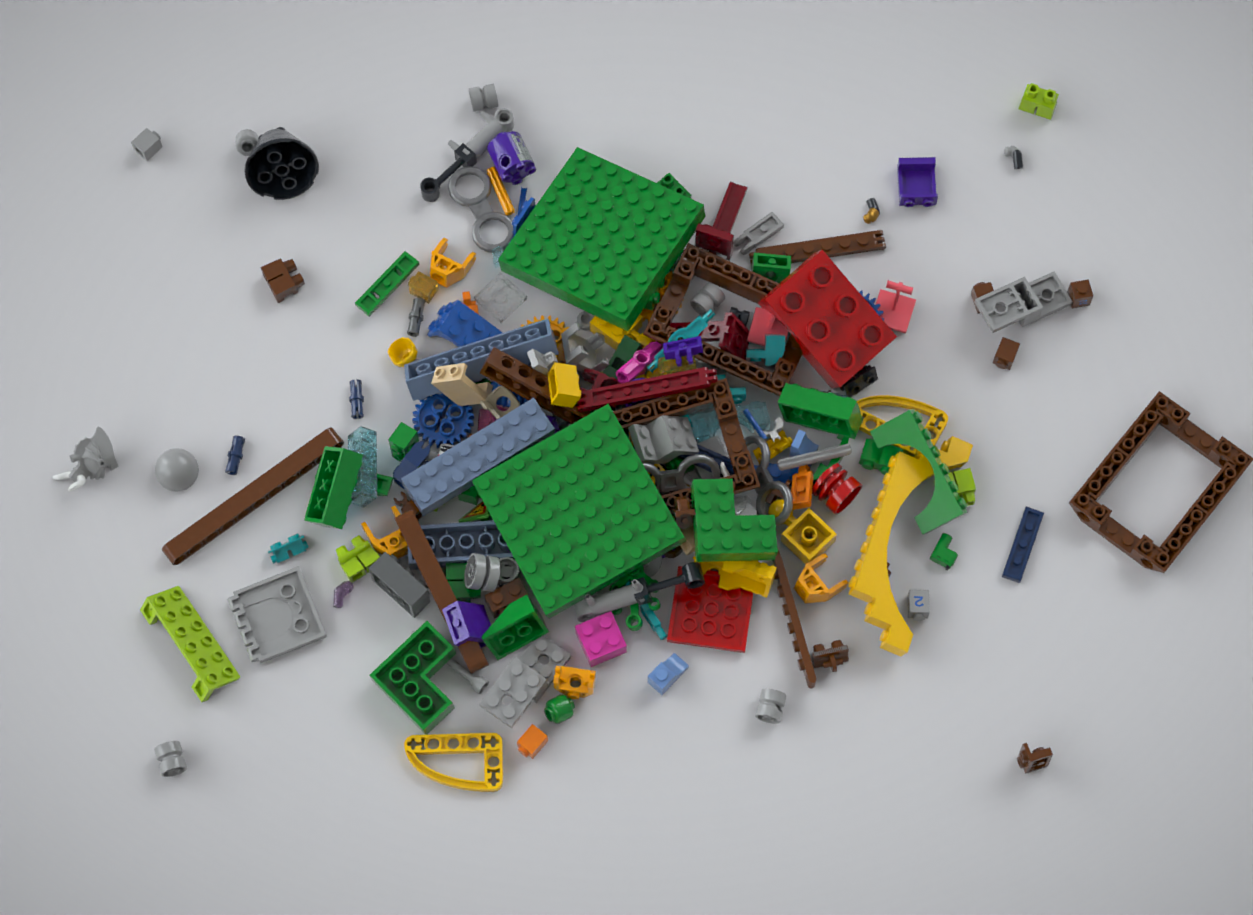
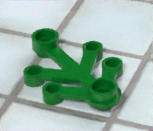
[609,566,661,631]

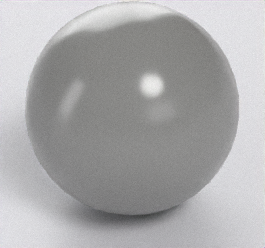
[155,448,199,491]

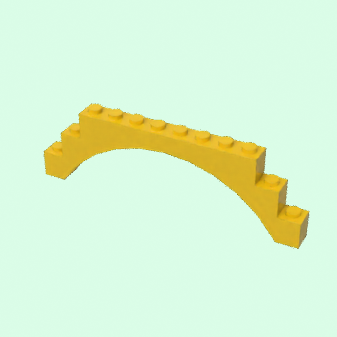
[848,436,973,657]

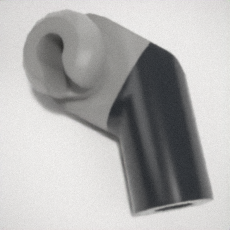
[1004,146,1023,169]

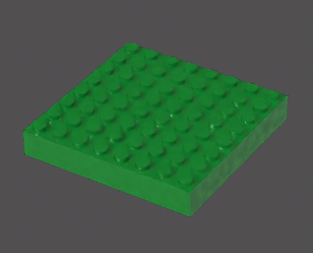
[498,147,706,331]
[472,404,686,619]

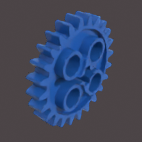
[412,393,474,449]

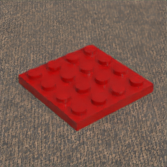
[667,566,753,653]

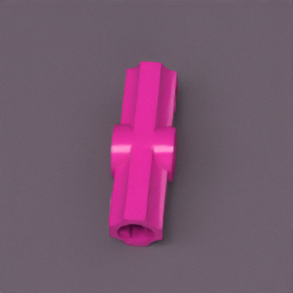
[616,341,663,383]

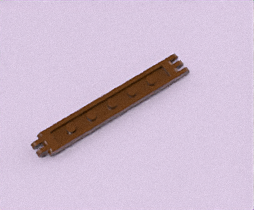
[749,230,886,265]
[772,550,816,689]

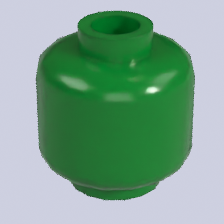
[544,695,575,724]

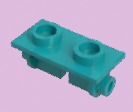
[268,533,309,564]

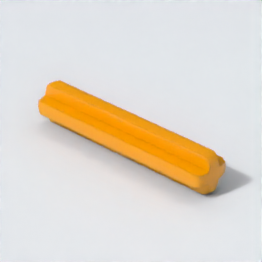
[487,167,515,216]

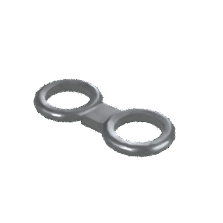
[448,166,514,253]
[744,435,793,526]
[643,454,721,493]

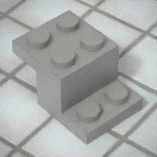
[628,415,699,464]

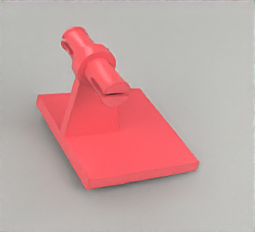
[875,280,916,334]
[747,307,788,347]

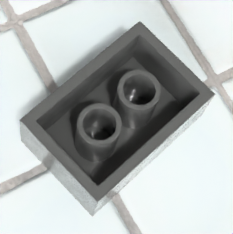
[369,552,431,618]

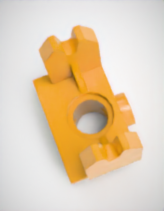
[430,238,476,288]
[361,506,408,559]
[793,553,849,604]
[553,665,596,699]

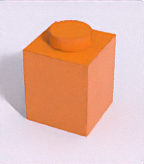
[517,724,548,759]

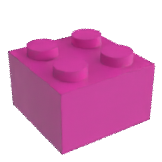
[575,611,627,667]

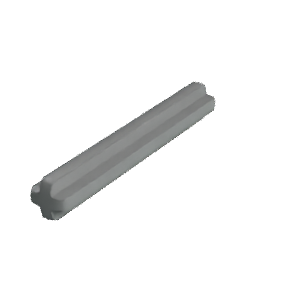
[777,444,852,471]

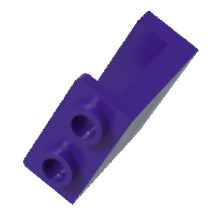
[897,157,938,207]
[442,601,491,648]

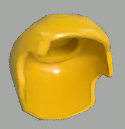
[387,337,418,367]

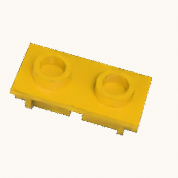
[753,430,793,464]

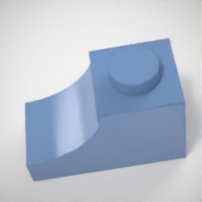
[790,430,819,468]
[648,653,689,695]

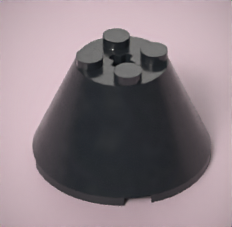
[244,127,319,200]

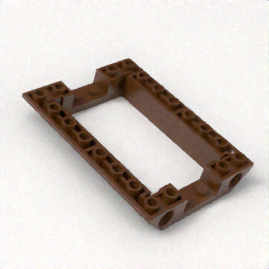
[643,243,803,396]
[613,378,760,513]
[1069,391,1253,573]

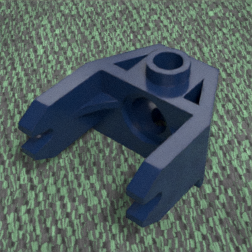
[393,441,431,490]

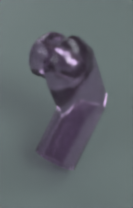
[333,581,354,608]

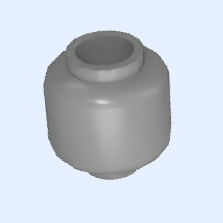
[235,129,258,156]

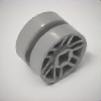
[465,553,500,592]

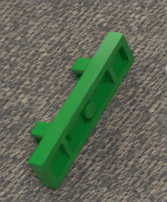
[355,251,420,317]

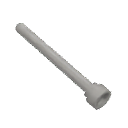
[411,631,489,694]

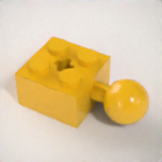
[590,315,656,350]
[768,500,837,565]

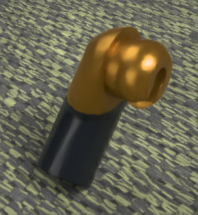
[863,198,880,224]

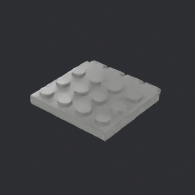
[227,566,327,663]

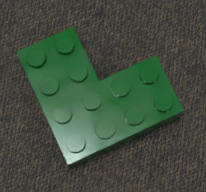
[691,479,778,562]
[369,621,457,735]

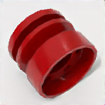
[812,463,863,515]

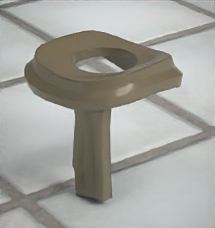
[480,386,520,420]

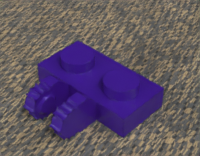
[663,336,703,367]

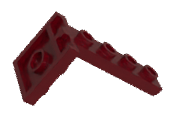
[695,181,748,261]
[657,312,749,360]

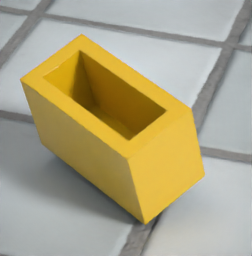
[547,362,581,408]

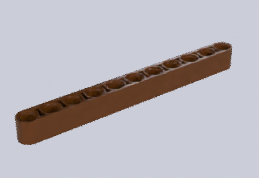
[162,427,344,565]

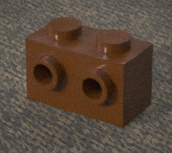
[484,578,528,619]

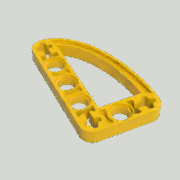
[857,395,948,457]
[404,733,503,792]

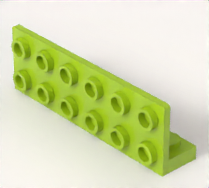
[140,586,240,702]

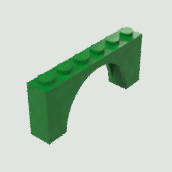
[870,409,968,535]

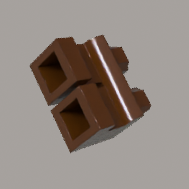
[260,258,305,303]

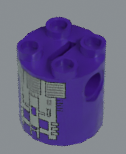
[487,131,536,185]

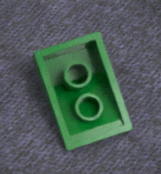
[481,595,549,660]

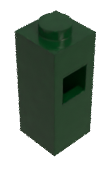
[603,335,644,379]

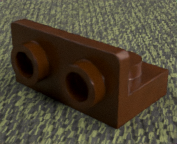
[1017,743,1053,774]

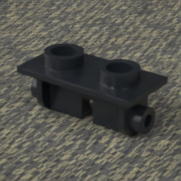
[839,365,878,397]

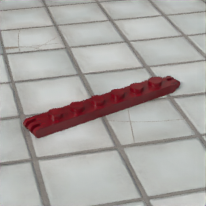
[577,367,718,412]

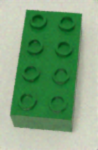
[777,383,863,439]
[304,446,363,529]

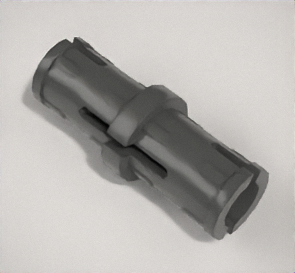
[407,298,425,337]

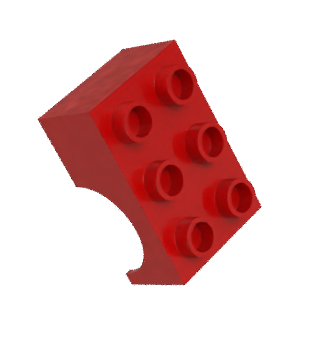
[758,250,897,389]

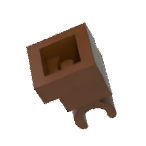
[394,491,423,521]

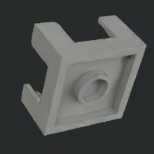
[561,322,609,372]

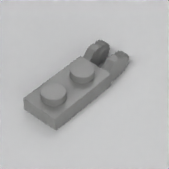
[733,212,784,255]

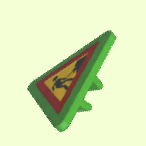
[458,501,490,523]

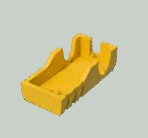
[693,556,777,598]

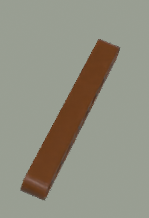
[394,509,489,674]

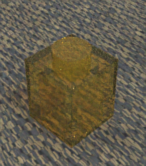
[408,271,439,304]

